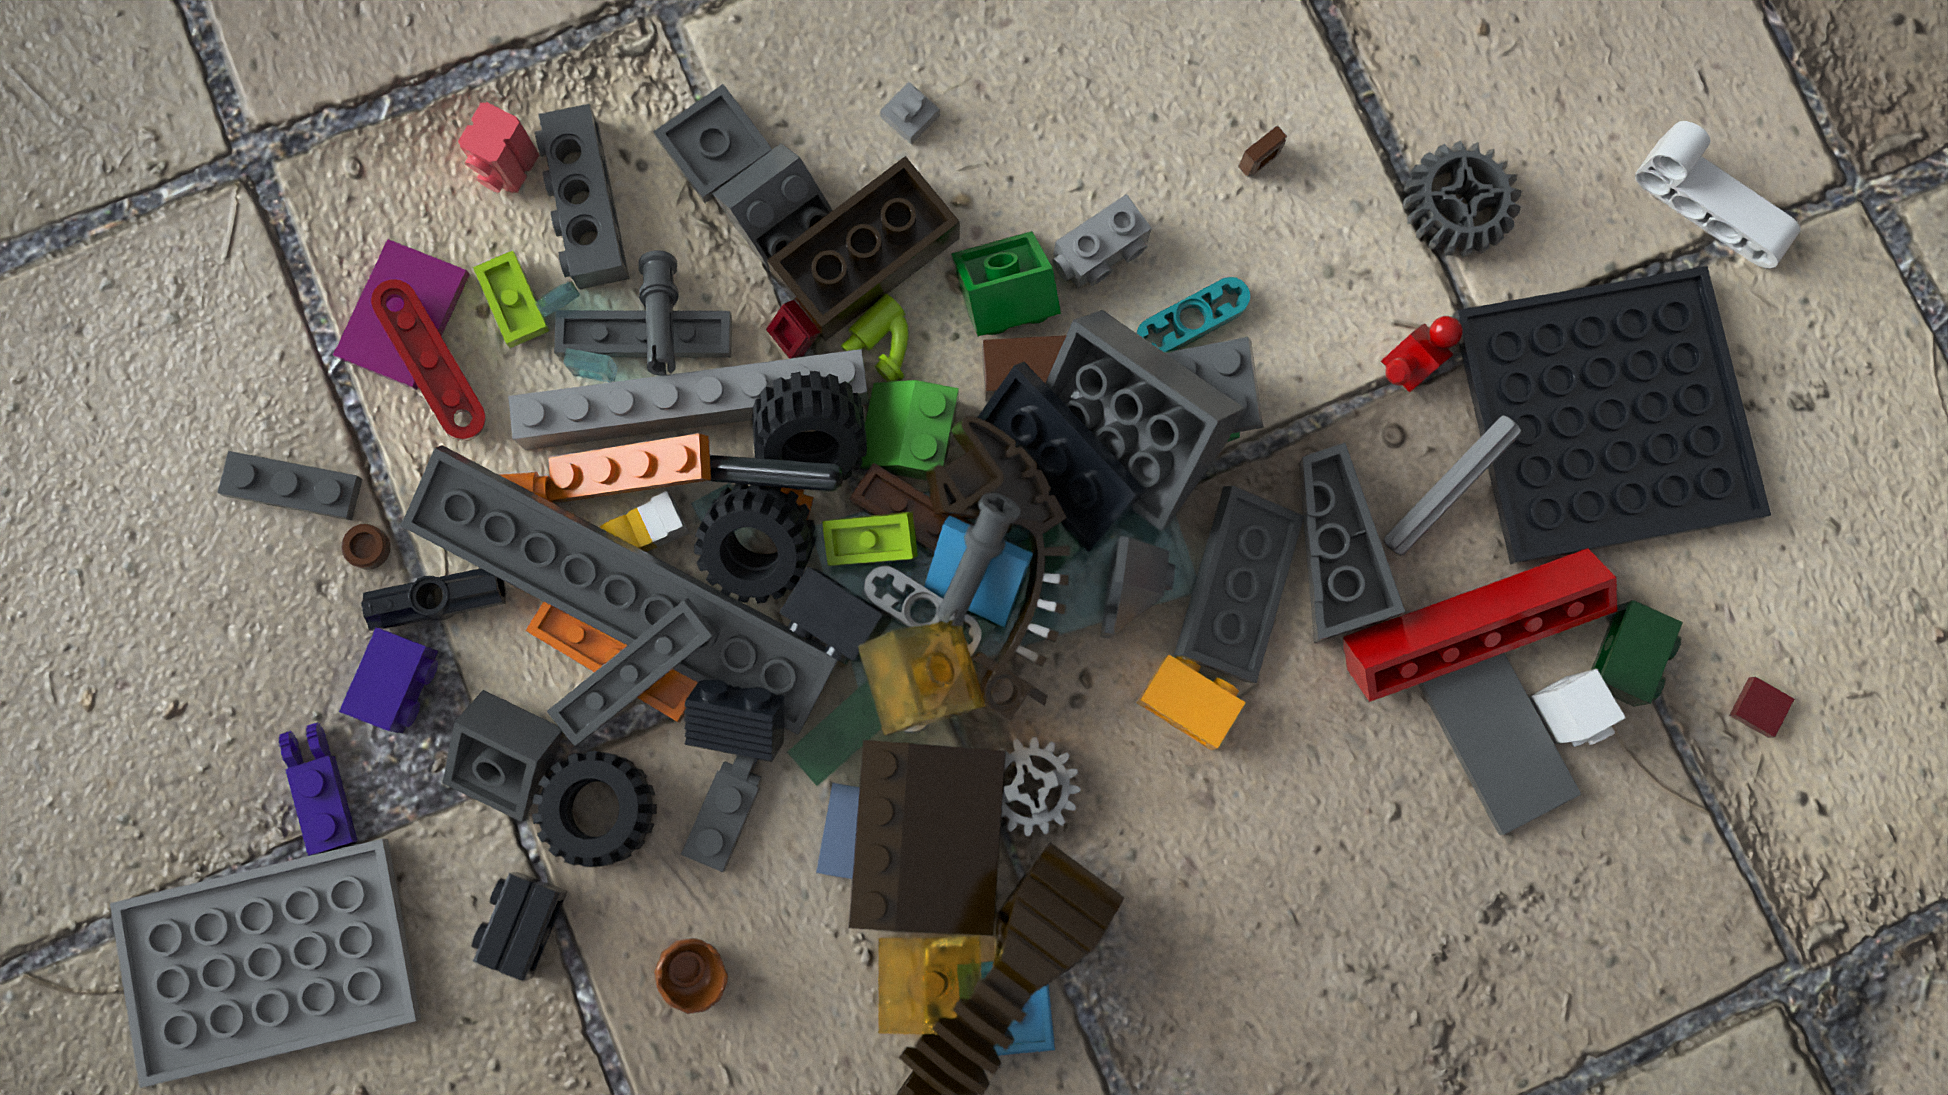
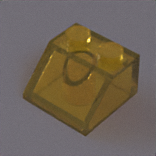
[858,620,986,735]
[878,935,981,1035]

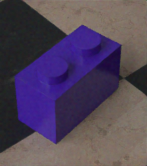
[339,627,438,734]

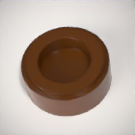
[341,524,391,570]

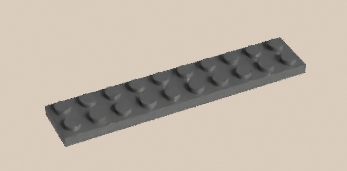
[401,445,838,735]

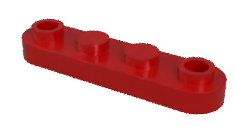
[371,279,486,441]

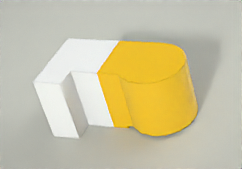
[599,491,690,552]

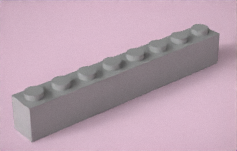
[508,349,869,450]

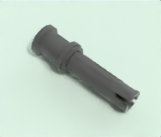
[638,250,679,376]
[936,493,1021,626]

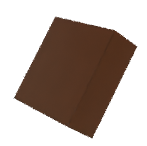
[1238,125,1287,177]

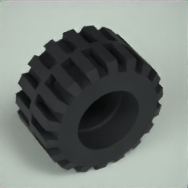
[752,371,867,490]
[694,484,816,604]
[532,751,657,867]

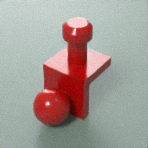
[1381,316,1463,393]

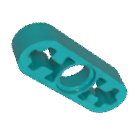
[1136,277,1250,352]

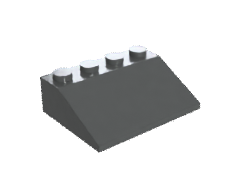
[1045,310,1244,531]

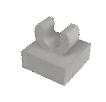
[880,82,940,144]

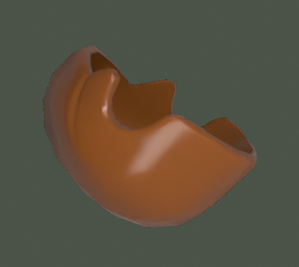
[654,938,728,1014]

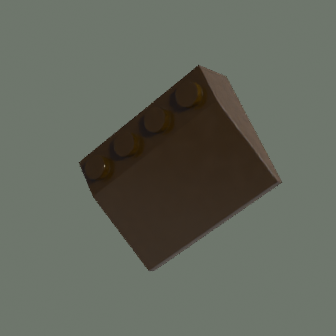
[849,740,1006,936]

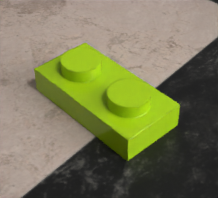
[473,250,550,348]
[822,512,918,566]

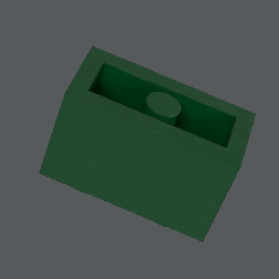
[1591,600,1683,707]

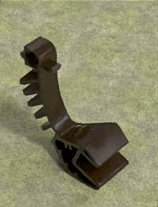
[926,416,1070,721]
[896,842,1125,1095]

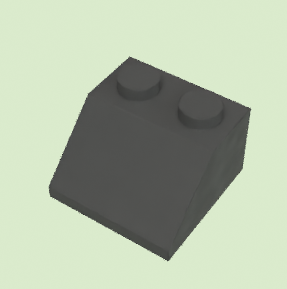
[442,690,563,822]

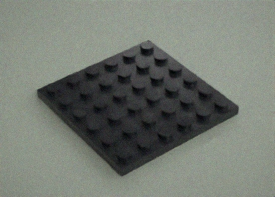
[1452,266,1771,565]

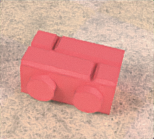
[458,102,539,193]

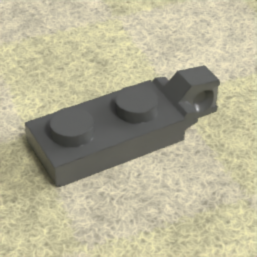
[681,755,762,872]

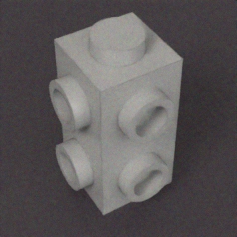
[1052,194,1152,289]

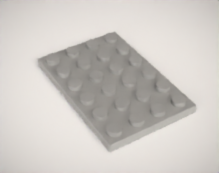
[110,839,421,1088]

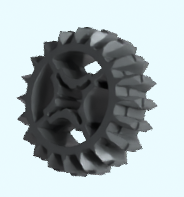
[1403,140,1522,258]

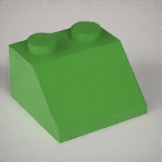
[860,380,959,481]

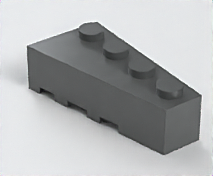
[1299,443,1405,643]

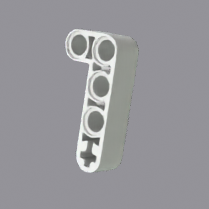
[1635,121,1801,269]

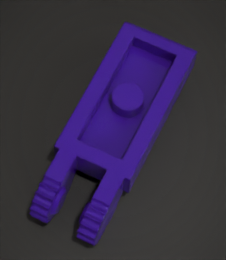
[278,722,358,856]

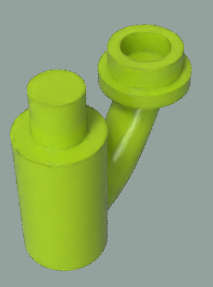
[840,293,909,382]

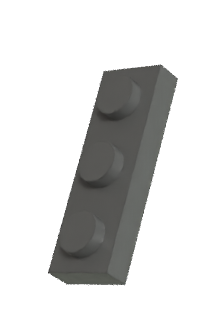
[217,451,362,521]

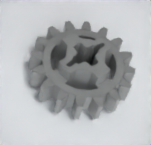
[999,737,1080,836]

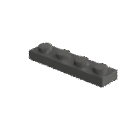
[554,310,732,357]
[547,598,717,746]

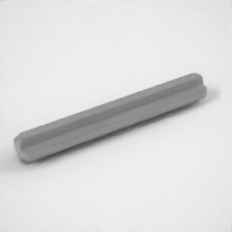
[1384,416,1521,556]

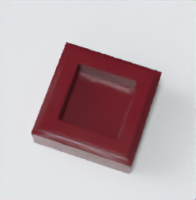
[766,299,820,359]
[1729,676,1795,738]

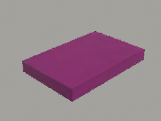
[333,239,470,390]

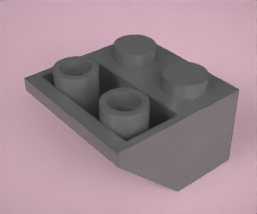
[713,144,833,272]

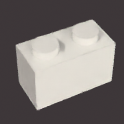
[1529,669,1625,747]

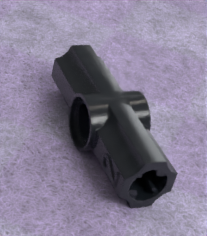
[361,568,507,631]

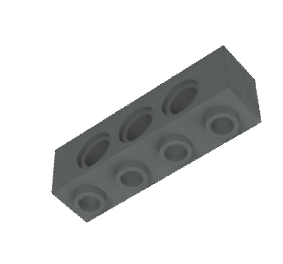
[535,104,630,290]

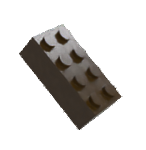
[767,156,960,341]

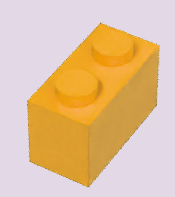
[1136,654,1246,750]

